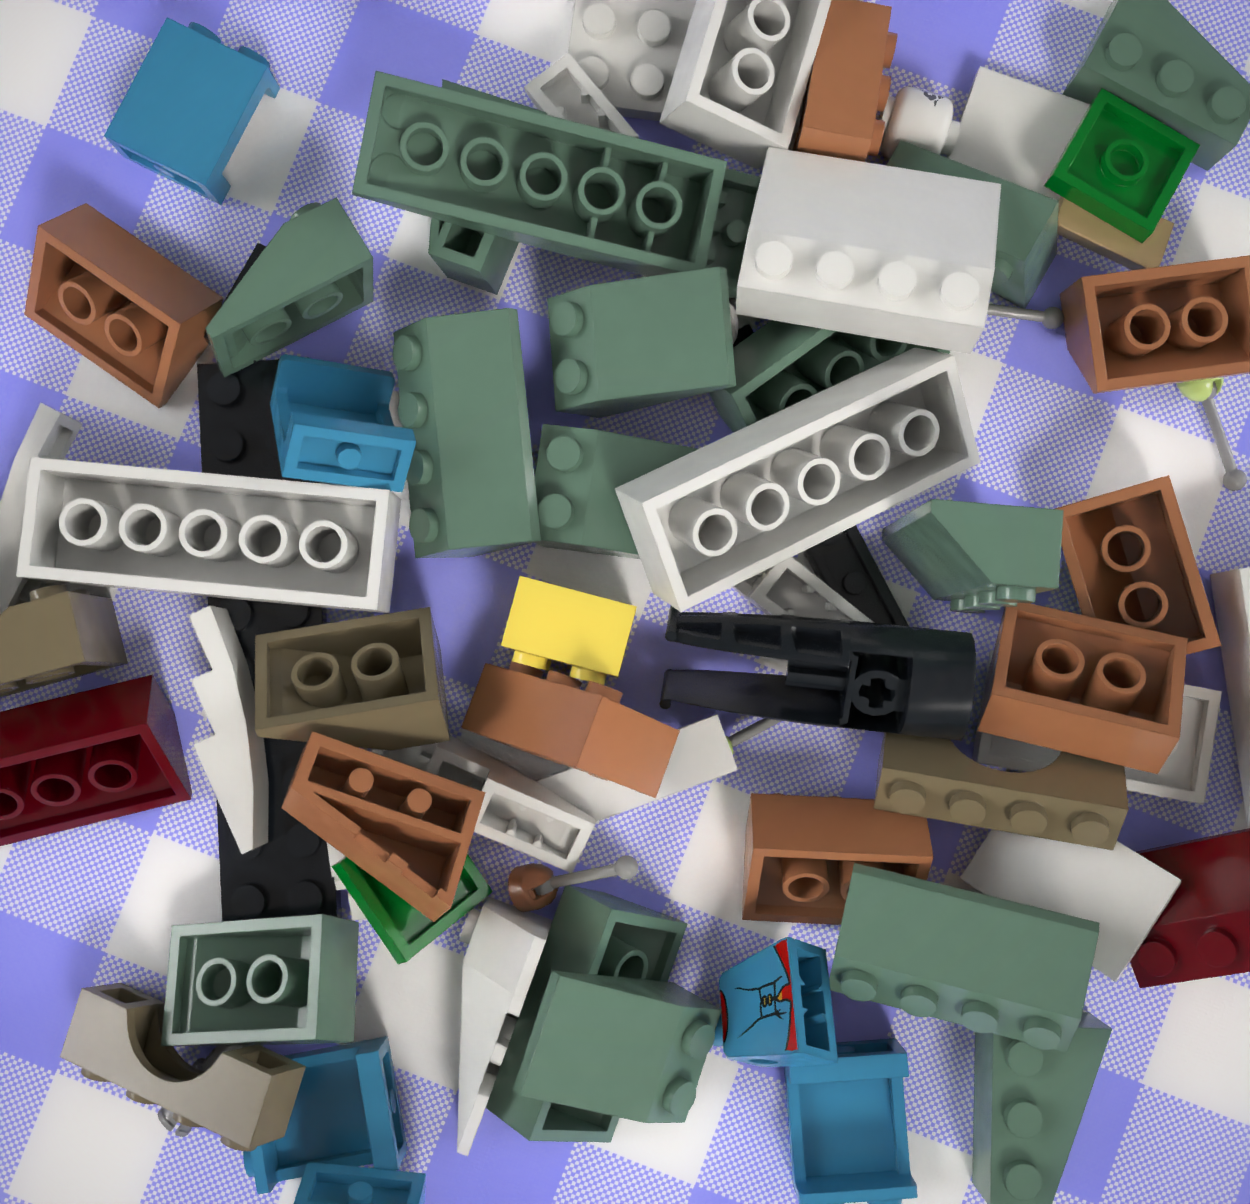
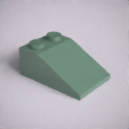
[205,197,374,378]
[547,266,736,418]
[534,424,698,559]
[161,914,359,1047]
[513,971,722,1123]

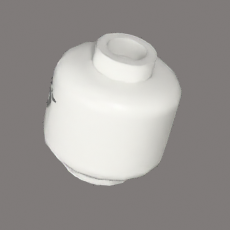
[878,86,961,160]

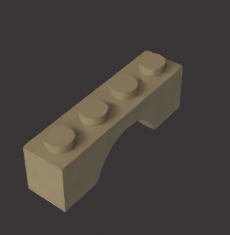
[874,732,1129,850]
[60,983,306,1151]

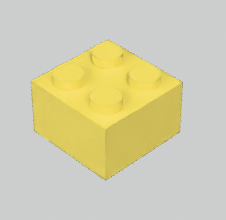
[501,576,637,685]

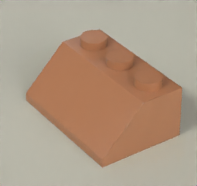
[24,203,224,408]
[1060,255,1250,394]
[1055,475,1222,655]
[977,603,1188,774]
[742,793,933,925]

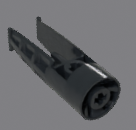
[659,605,976,741]

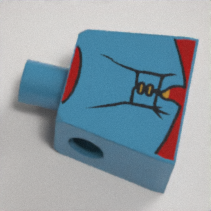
[713,937,838,1067]

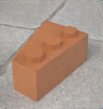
[793,0,898,162]
[461,660,680,798]
[281,731,486,922]

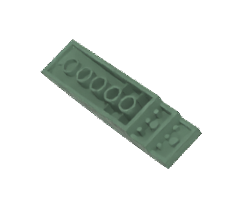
[352,71,761,299]

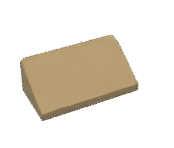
[1058,196,1175,270]

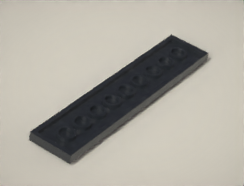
[197,357,342,921]

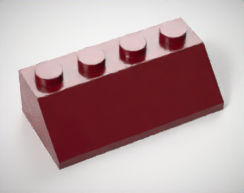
[0,674,192,846]
[1130,828,1250,988]

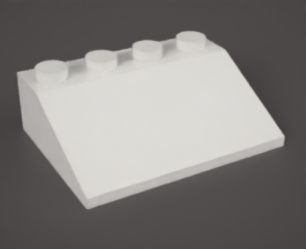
[735,147,1001,354]

